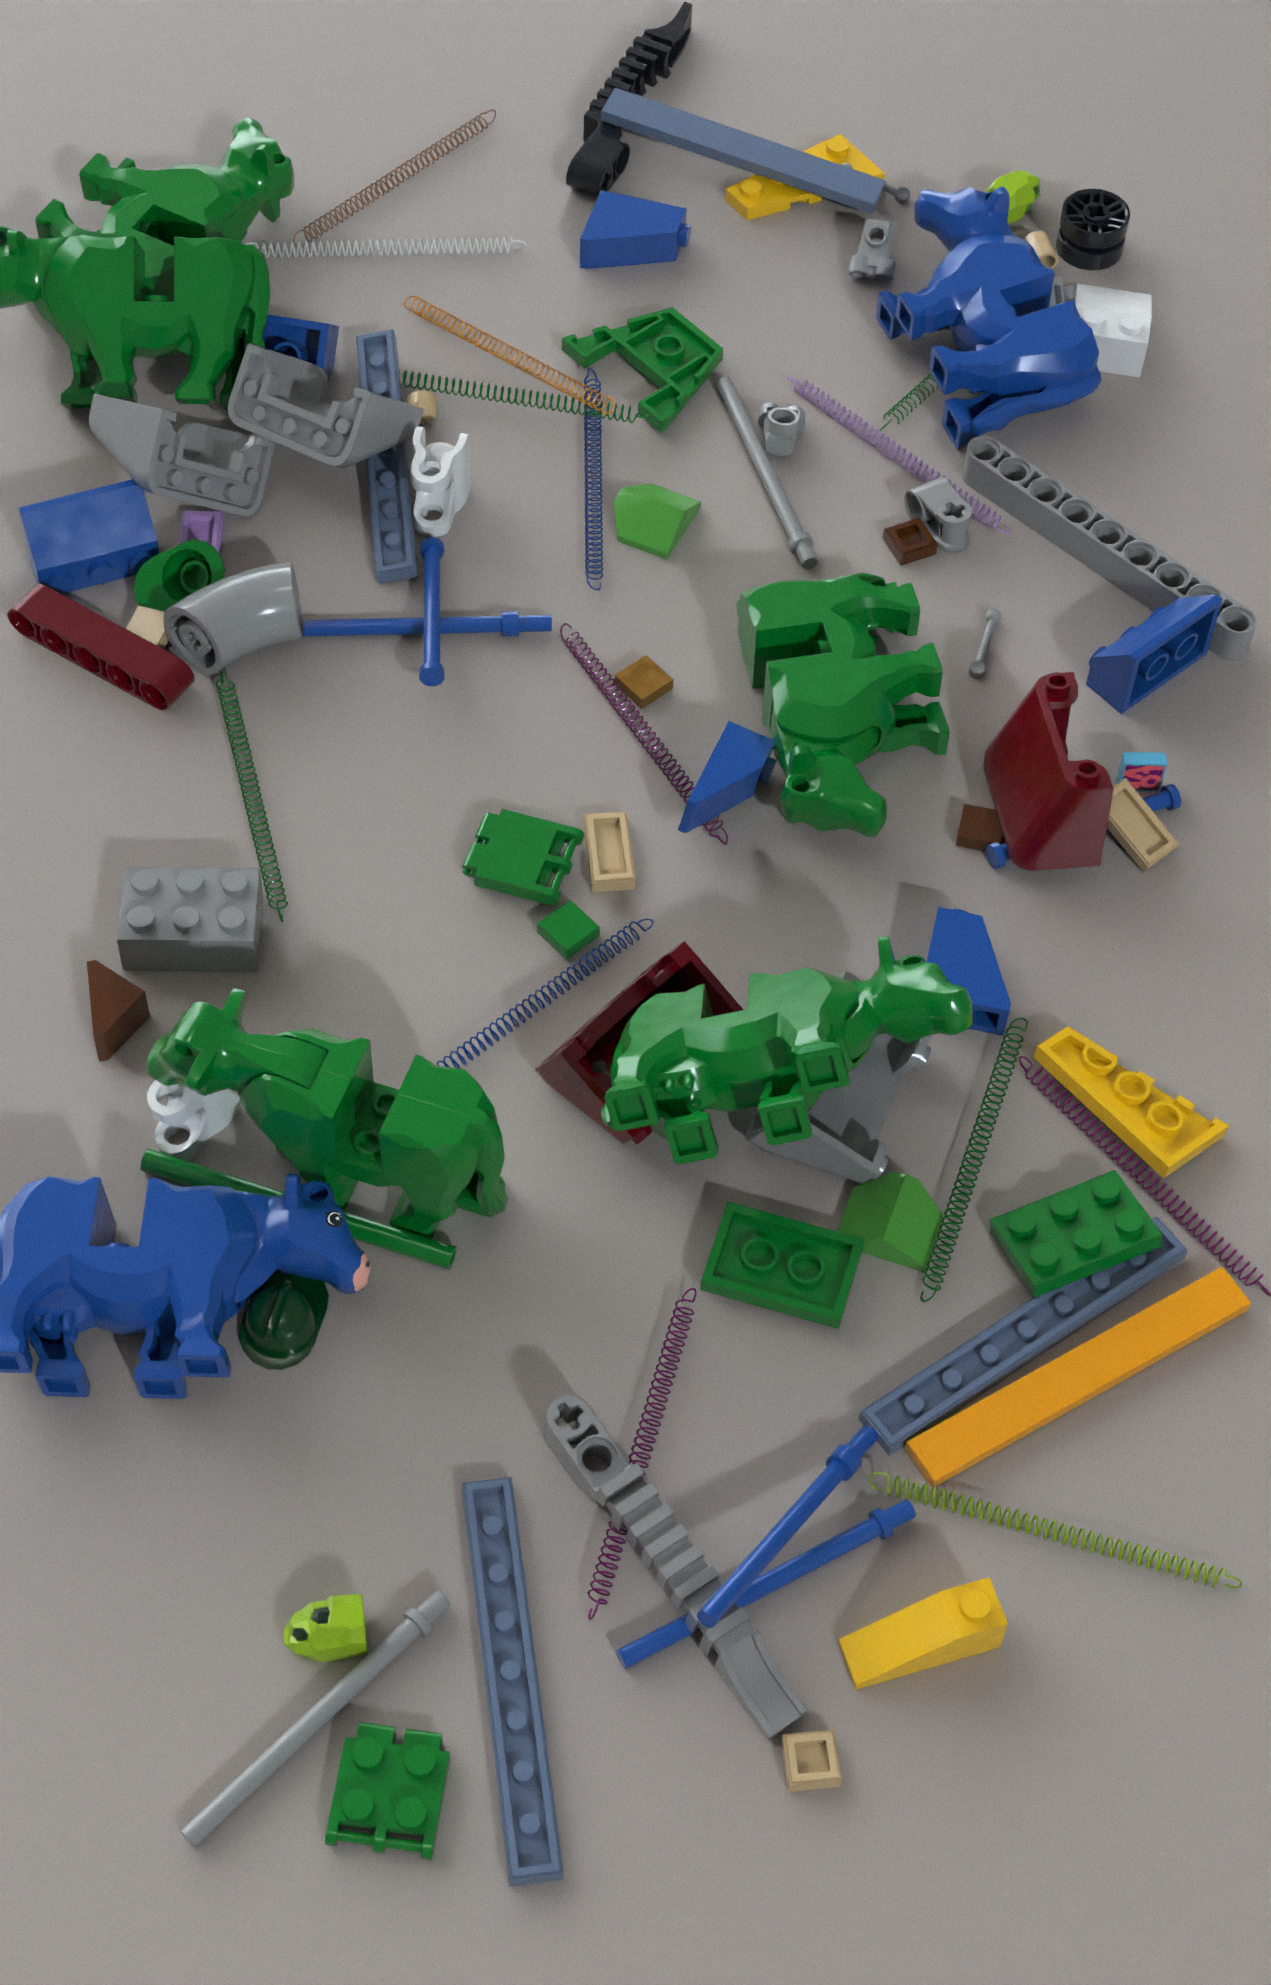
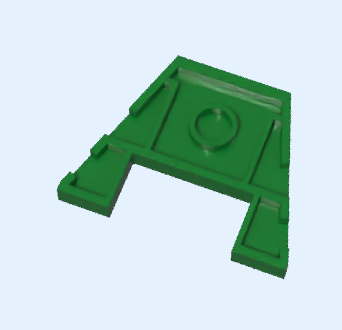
[562,307,723,433]

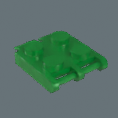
[462,809,585,906]
[325,1722,450,1860]

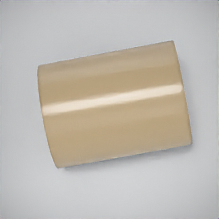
[1025,231,1059,270]

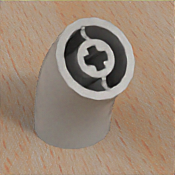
[163,561,303,675]

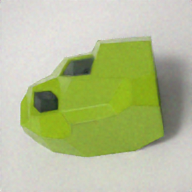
[986,170,1041,224]
[284,1594,367,1662]

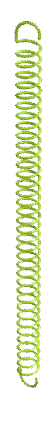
[868,1472,1242,1589]

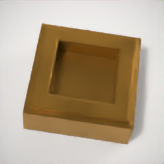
[615,655,674,709]

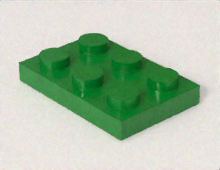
[990,1170,1162,1298]
[700,1201,865,1329]

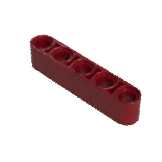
[7,584,195,710]

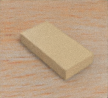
[1107,778,1180,873]
[584,811,636,893]

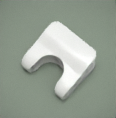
[411,426,471,537]
[147,1080,241,1161]

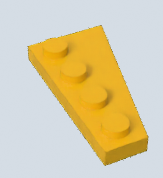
[725,134,885,220]
[1033,1026,1229,1179]

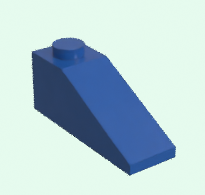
[678,721,777,833]

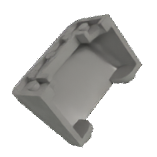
[227,343,424,468]
[89,394,275,517]
[746,971,932,1183]

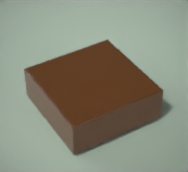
[883,517,938,566]
[956,804,1002,851]

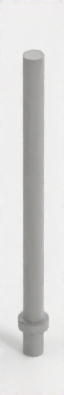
[716,376,818,569]
[180,1590,451,1848]

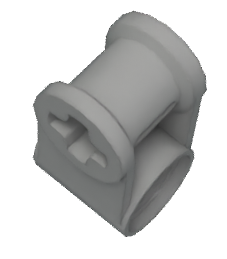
[904,477,972,552]

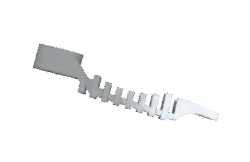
[544,1395,808,1740]

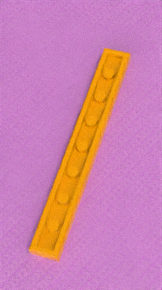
[905,1266,1251,1487]

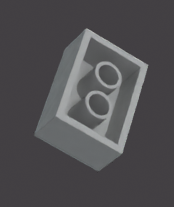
[117,866,264,972]

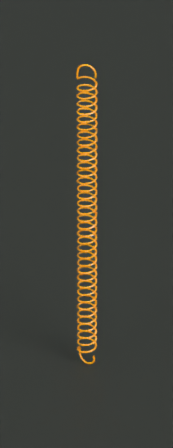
[403,296,615,414]

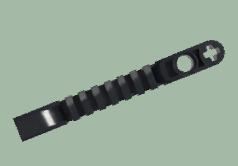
[566,2,692,197]

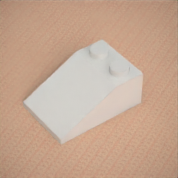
[1075,283,1152,378]

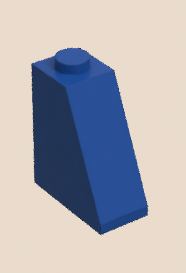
[580,190,691,269]
[927,907,1011,1036]

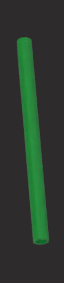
[140,1149,457,1269]

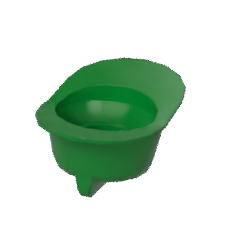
[133,539,226,612]

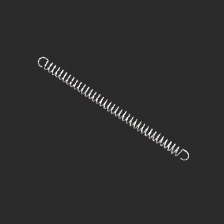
[246,237,527,258]

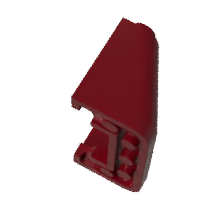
[983,672,1114,871]
[535,941,744,1145]

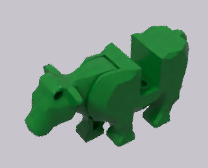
[35,118,294,302]
[0,225,270,411]
[736,573,950,838]
[601,936,973,1165]
[146,988,508,1239]

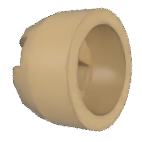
[406,391,438,425]

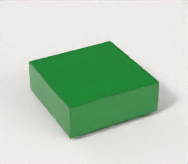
[537,900,600,960]

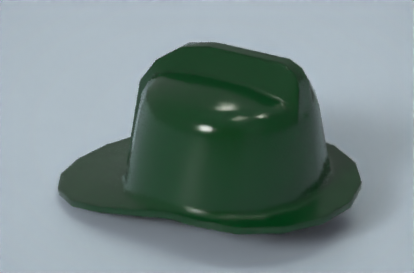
[239,1269,329,1370]

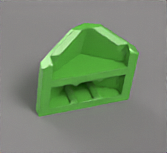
[613,484,701,560]
[837,1172,943,1272]

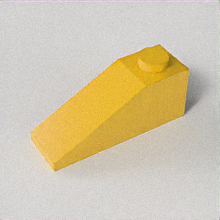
[838,1577,1008,1690]

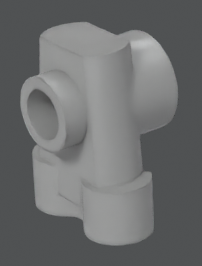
[849,219,895,282]
[758,402,805,456]

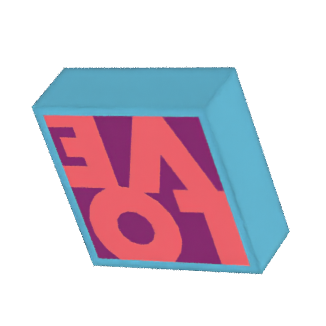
[1116,752,1167,791]

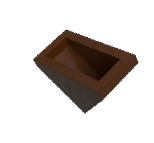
[87,960,150,1061]

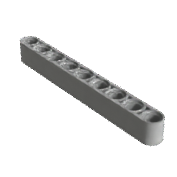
[962,436,1257,660]

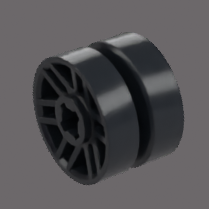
[1056,189,1130,270]

